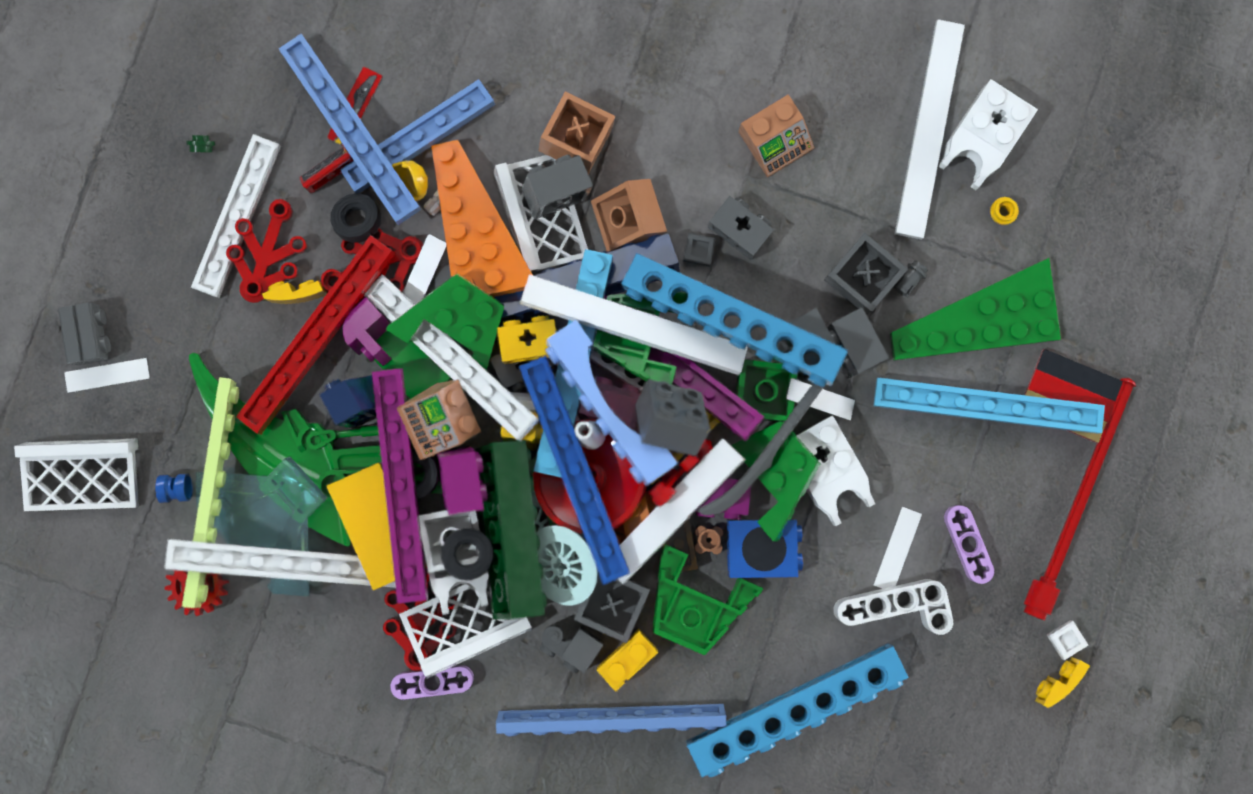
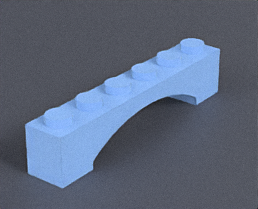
[545,320,677,486]

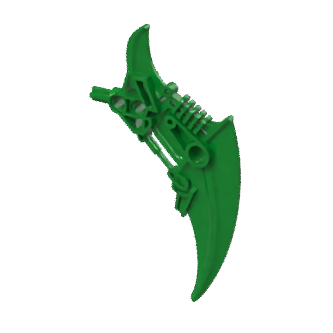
[189,353,482,547]

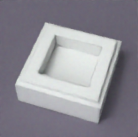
[1047,620,1088,660]

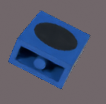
[727,519,803,578]

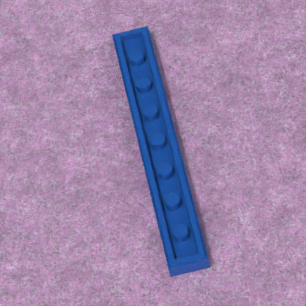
[519,356,630,584]

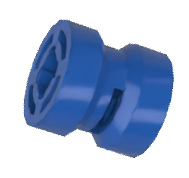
[155,474,193,503]

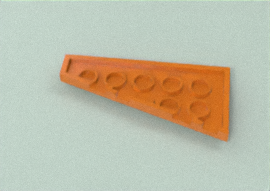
[431,140,533,297]

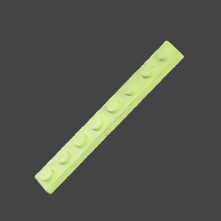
[182,377,239,608]

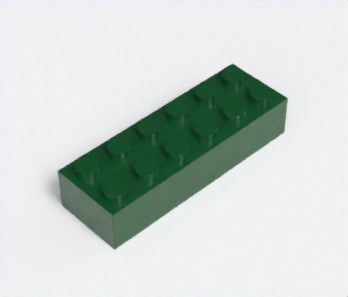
[475,440,547,620]

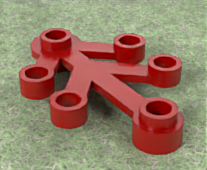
[226,199,307,303]
[321,228,424,305]
[647,439,713,508]
[383,561,458,671]

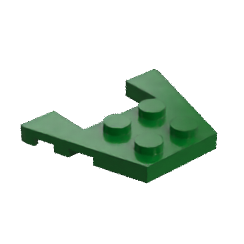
[386,273,505,370]
[593,292,688,385]
[731,421,821,542]
[652,544,763,655]

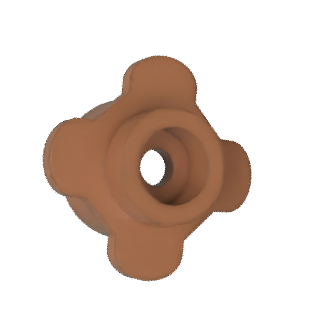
[695,526,723,554]

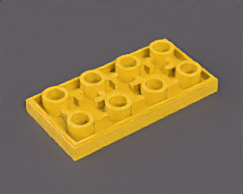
[327,462,427,591]

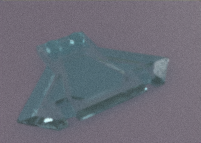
[196,456,328,596]

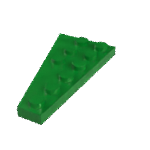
[890,258,1061,361]

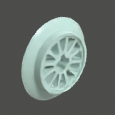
[537,526,597,605]

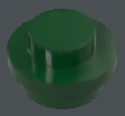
[186,135,215,152]

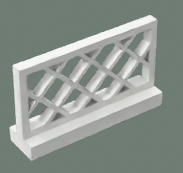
[494,155,588,275]
[14,438,139,511]
[399,579,531,678]

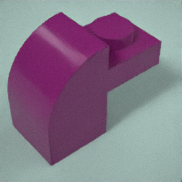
[343,298,391,366]

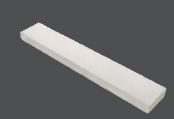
[191,134,281,298]
[618,439,745,584]

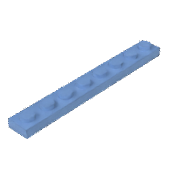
[279,34,421,225]
[496,704,726,736]

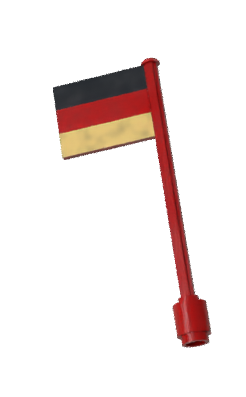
[1023,349,1136,621]

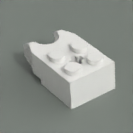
[939,79,1038,190]
[796,415,875,526]
[419,511,488,615]

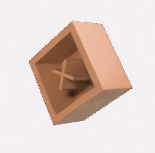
[538,91,616,175]

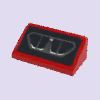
[300,147,354,194]

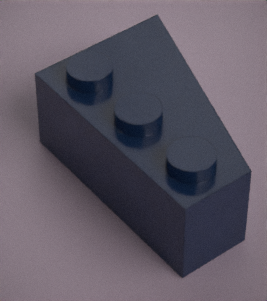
[319,375,377,429]

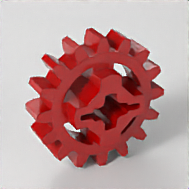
[164,570,230,616]

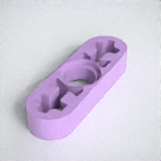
[944,505,994,584]
[390,665,474,700]

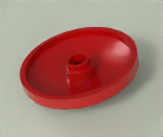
[533,419,647,534]

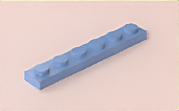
[340,79,495,193]

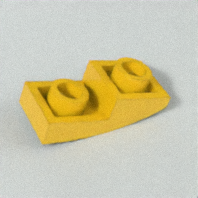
[262,280,328,304]
[1035,657,1090,708]

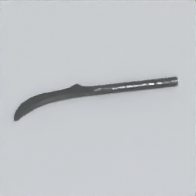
[698,383,826,515]

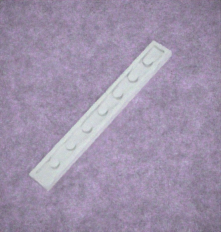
[895,20,965,240]
[364,274,539,441]
[520,275,748,375]
[165,540,396,588]

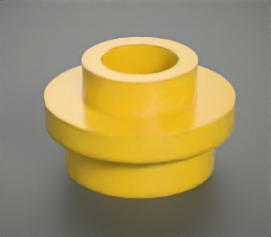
[990,197,1019,225]

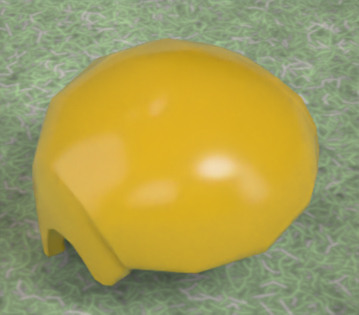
[391,161,428,202]

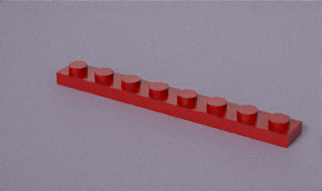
[236,235,395,435]

